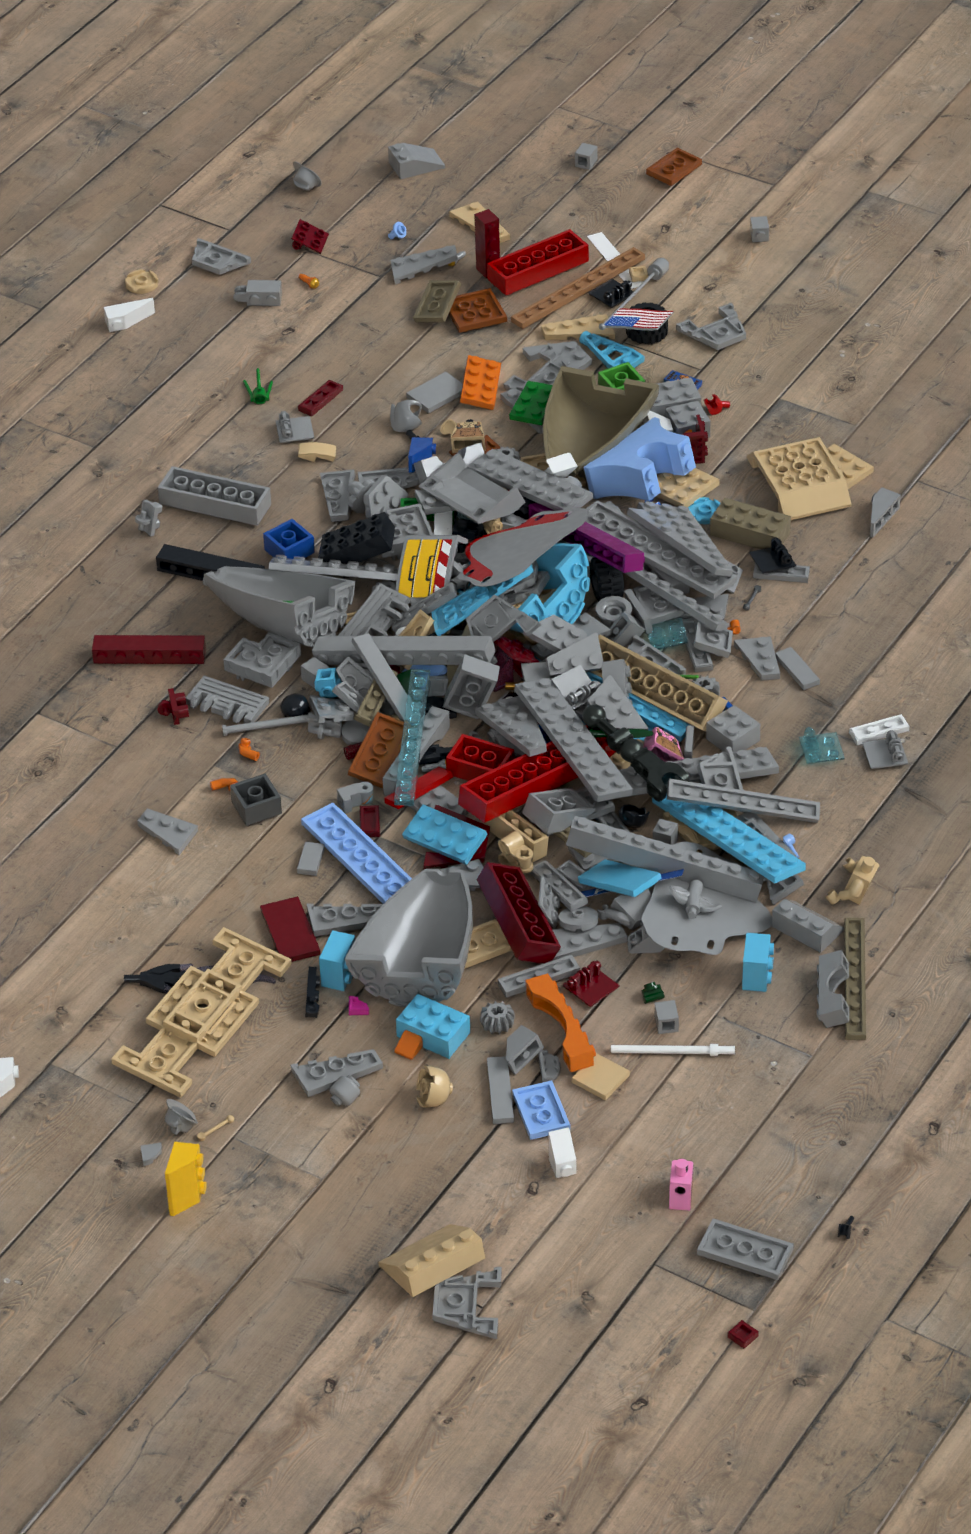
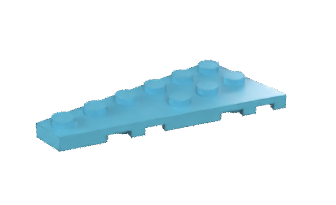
[431,564,534,636]

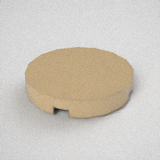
[125,269,158,294]

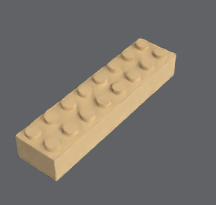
[590,634,728,732]

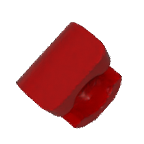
[703,394,730,415]

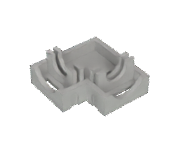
[381,503,434,560]
[223,632,301,688]

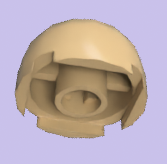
[416,1065,453,1108]

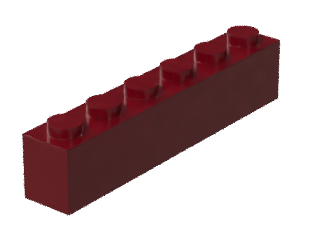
[92,635,206,664]

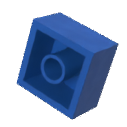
[263,519,315,559]

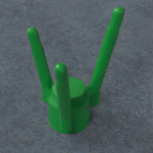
[243,368,273,405]

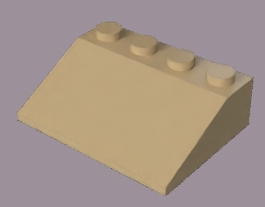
[378,1224,485,1297]

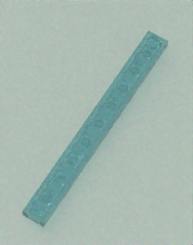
[394,669,430,806]

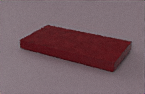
[260,896,321,962]

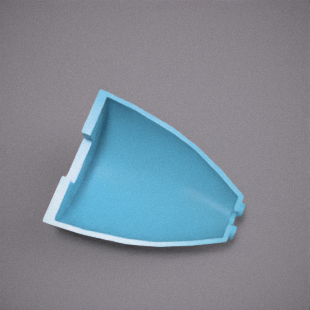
[457,543,590,633]

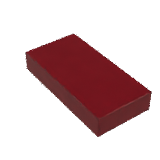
[360,805,380,837]

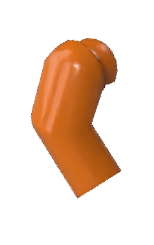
[210,778,238,791]

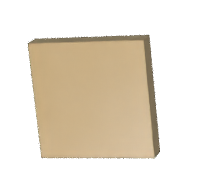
[572,1053,630,1101]

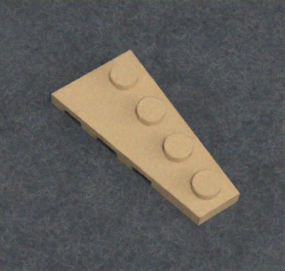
[449,201,510,243]

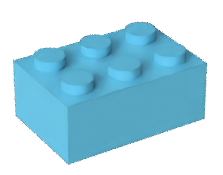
[396,994,470,1059]

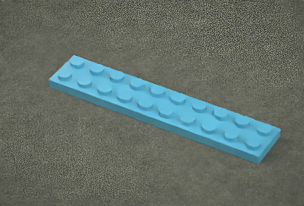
[652,795,806,884]

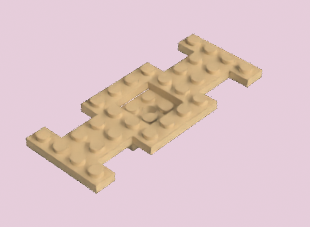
[112,927,292,1098]

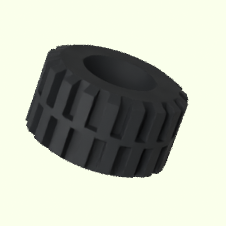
[626,302,668,344]
[590,557,624,602]

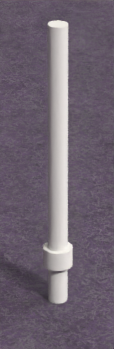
[611,1044,735,1056]

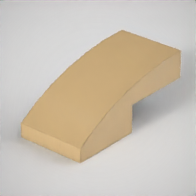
[298,442,336,462]

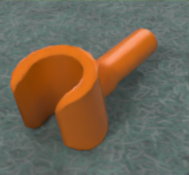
[727,620,741,634]

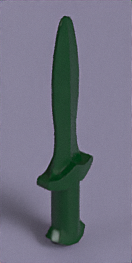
[589,728,654,738]

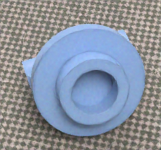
[388,222,406,239]

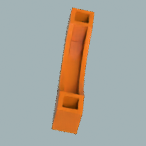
[525,973,596,1072]

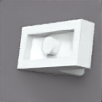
[545,453,578,478]

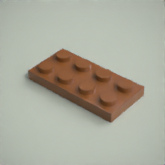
[348,712,413,788]

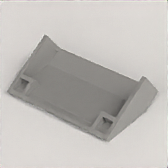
[419,453,526,524]

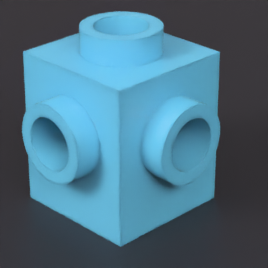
[314,668,342,698]

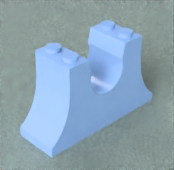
[584,417,696,501]

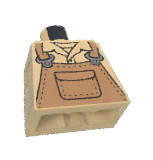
[451,419,486,453]

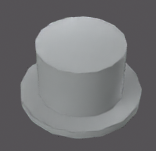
[596,596,632,628]

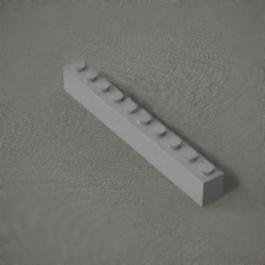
[312,636,496,665]
[566,816,764,903]

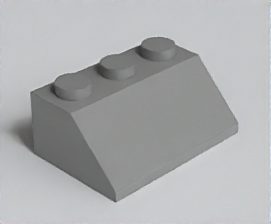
[772,899,844,953]

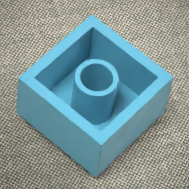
[319,930,355,991]
[742,933,774,992]

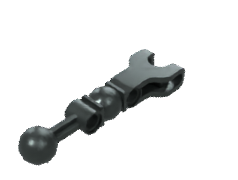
[582,704,689,802]

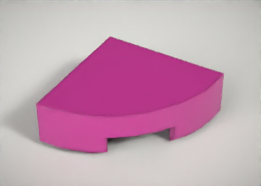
[349,996,369,1015]

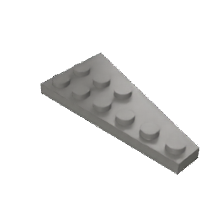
[475,696,547,757]

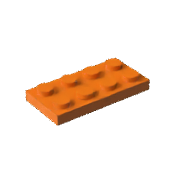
[460,355,501,410]

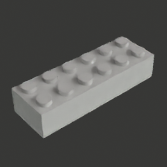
[158,466,271,526]

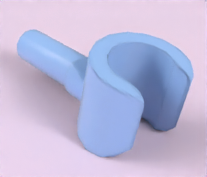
[783,833,799,858]

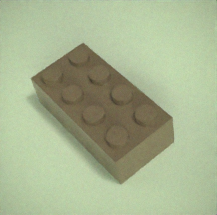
[710,498,791,549]

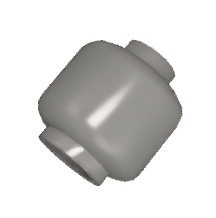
[329,1075,360,1106]

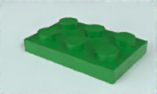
[509,381,553,426]

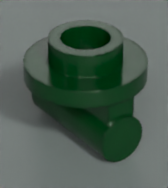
[641,982,665,1004]

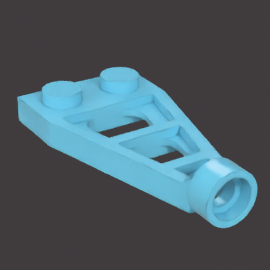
[579,331,645,368]

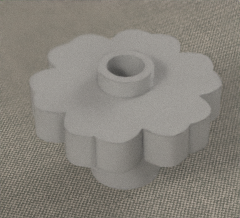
[348,479,375,513]

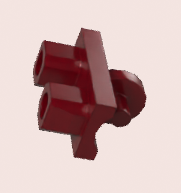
[157,688,189,725]

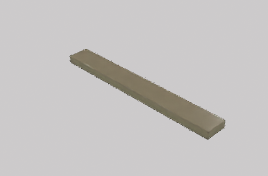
[844,918,866,1040]

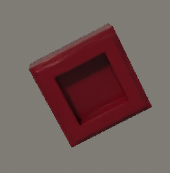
[727,1320,759,1349]

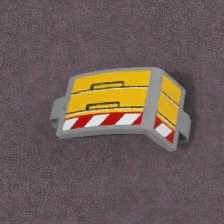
[395,535,468,616]

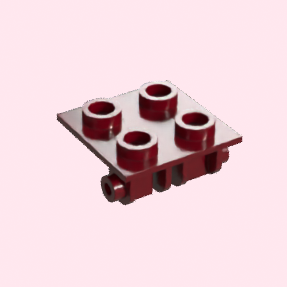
[291,219,329,254]
[562,960,620,1007]

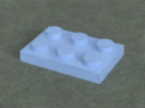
[512,1080,570,1140]

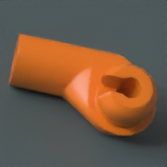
[238,738,260,761]

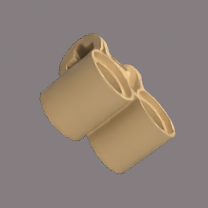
[498,831,533,874]

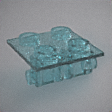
[648,618,688,650]
[799,727,845,764]

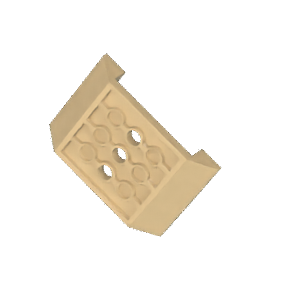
[747,437,851,520]

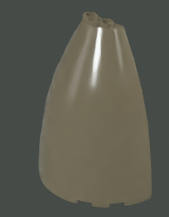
[543,366,659,477]

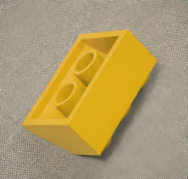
[165,1141,207,1216]

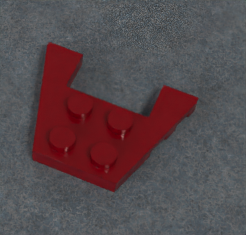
[423,805,490,870]

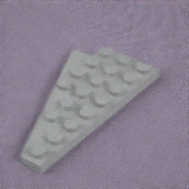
[627,501,733,577]

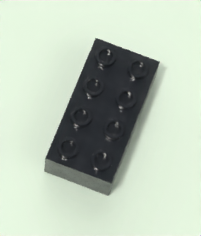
[318,512,395,564]

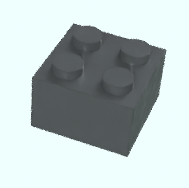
[230,773,282,826]

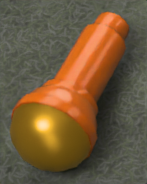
[299,274,319,289]

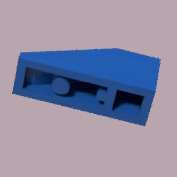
[408,437,436,473]

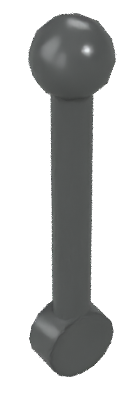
[743,585,761,611]

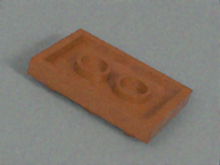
[646,148,702,186]

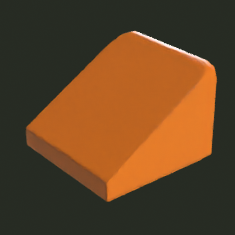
[394,1030,423,1060]

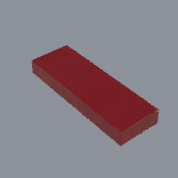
[298,380,343,417]

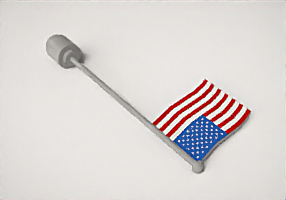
[599,258,674,331]

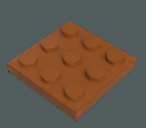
[449,288,507,333]

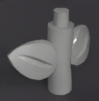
[669,880,722,919]

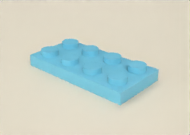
[402,805,488,865]

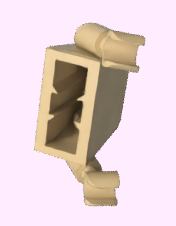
[826,856,880,905]

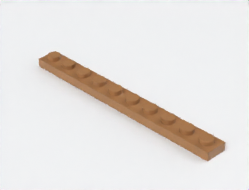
[511,247,645,329]

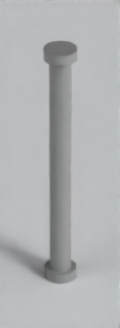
[222,712,312,736]

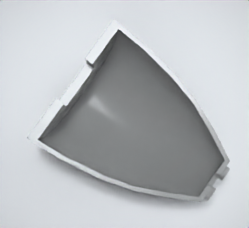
[203,566,355,647]
[345,869,473,1008]

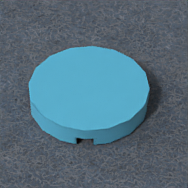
[688,497,720,525]

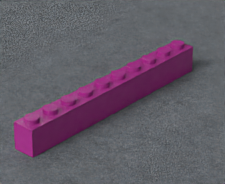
[528,503,645,573]

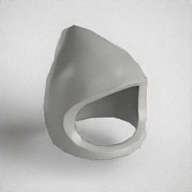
[390,400,422,432]

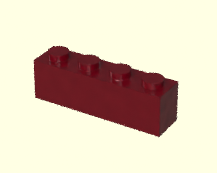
[474,209,500,279]

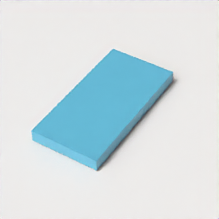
[578,859,662,897]

